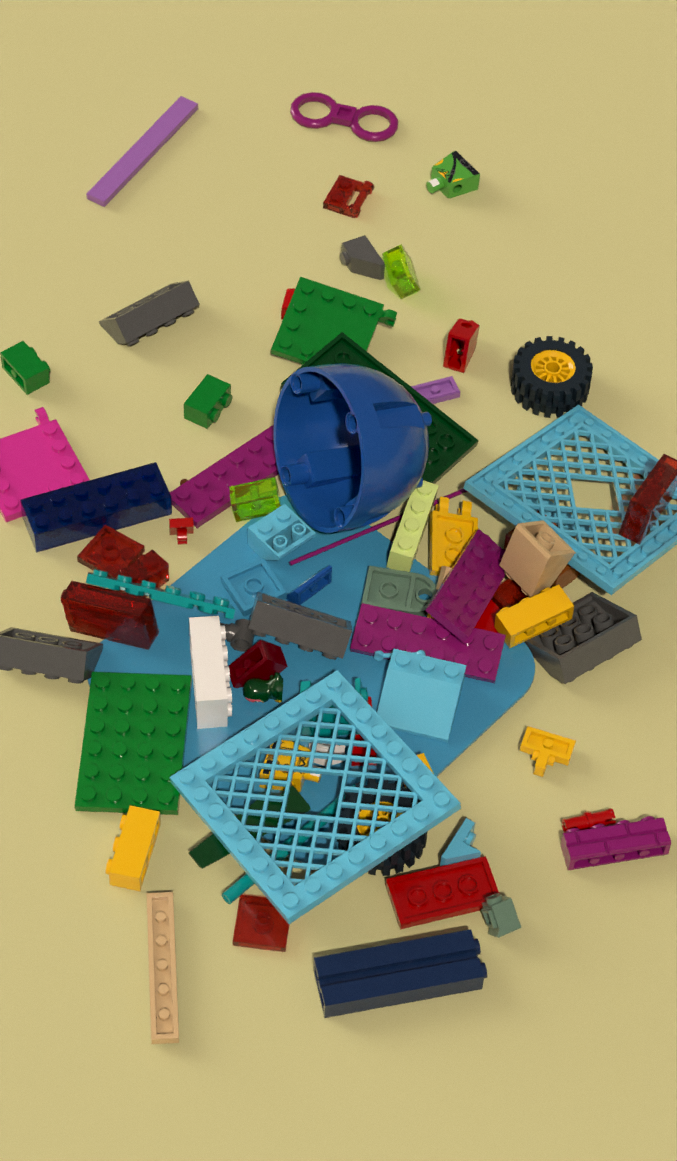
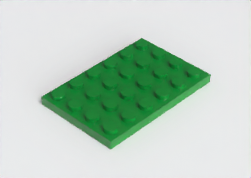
[74,672,192,815]

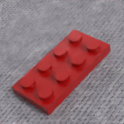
[385,856,499,929]

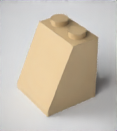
[499,520,576,597]

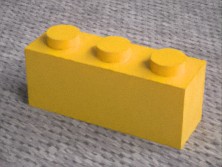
[495,584,574,649]
[106,805,161,891]

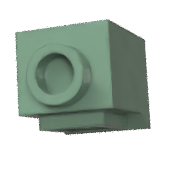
[481,893,522,938]

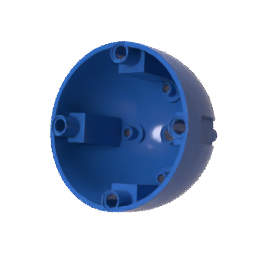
[274,363,432,533]

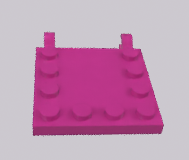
[0,407,93,522]

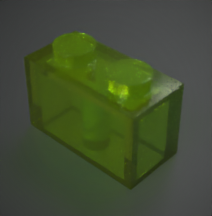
[382,244,421,299]
[229,477,282,522]

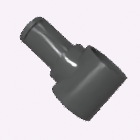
[220,619,255,652]

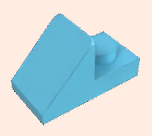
[440,818,481,866]

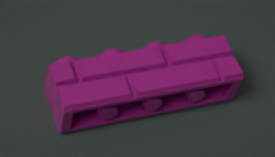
[560,816,671,870]

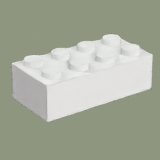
[189,616,232,729]

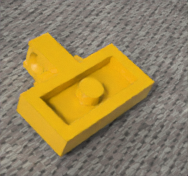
[520,726,576,777]

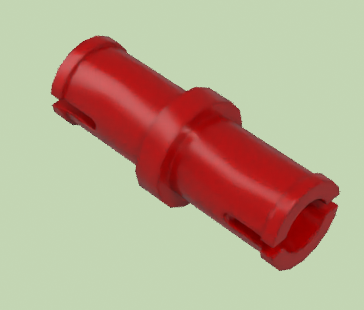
[562,808,616,833]

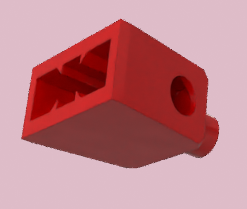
[443,319,480,373]

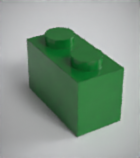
[0,341,50,395]
[184,374,233,429]

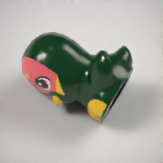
[243,672,283,703]

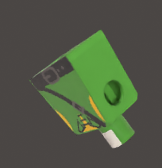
[426,150,480,198]

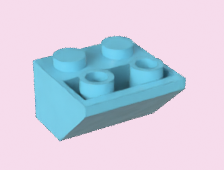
[248,504,316,560]

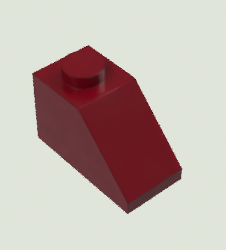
[229,640,288,688]

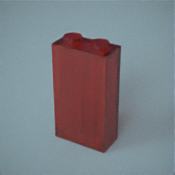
[619,454,677,545]
[61,581,159,650]

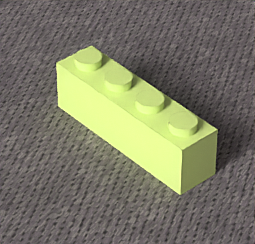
[387,480,439,572]

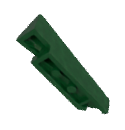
[188,786,310,868]

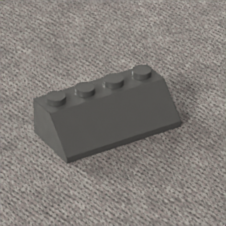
[99,280,200,346]
[248,592,352,660]
[0,627,103,684]

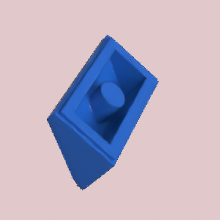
[286,565,332,605]

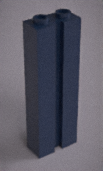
[313,929,487,1018]

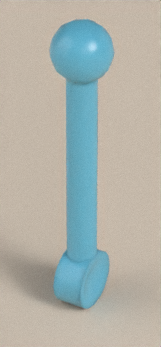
[374,650,426,661]

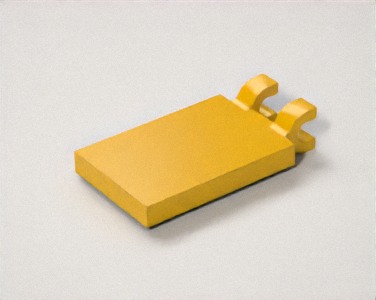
[429,496,478,576]

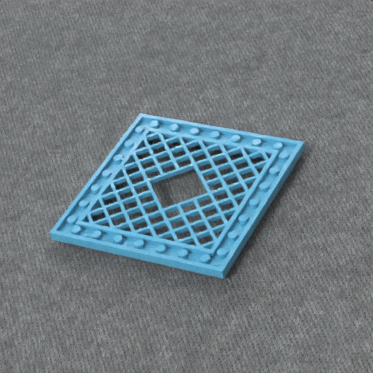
[464,404,677,595]
[169,670,461,924]

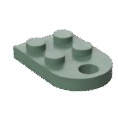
[361,566,437,616]

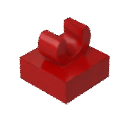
[169,517,194,545]

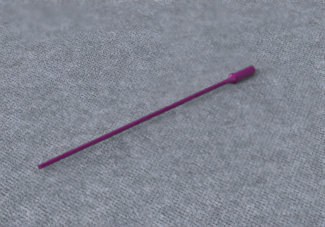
[289,467,531,566]

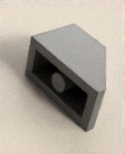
[340,235,385,280]

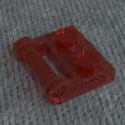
[323,175,375,218]

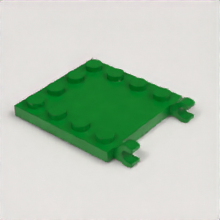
[271,276,398,364]

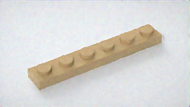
[147,892,179,1044]

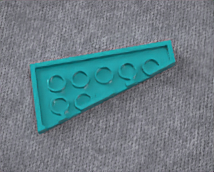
[86,569,235,619]

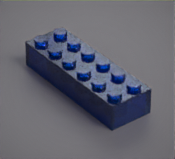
[20,462,172,553]

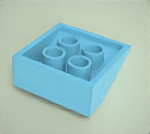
[377,649,466,743]

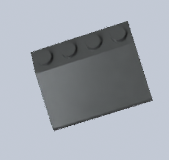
[525,592,642,684]

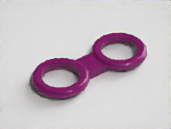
[290,92,399,142]

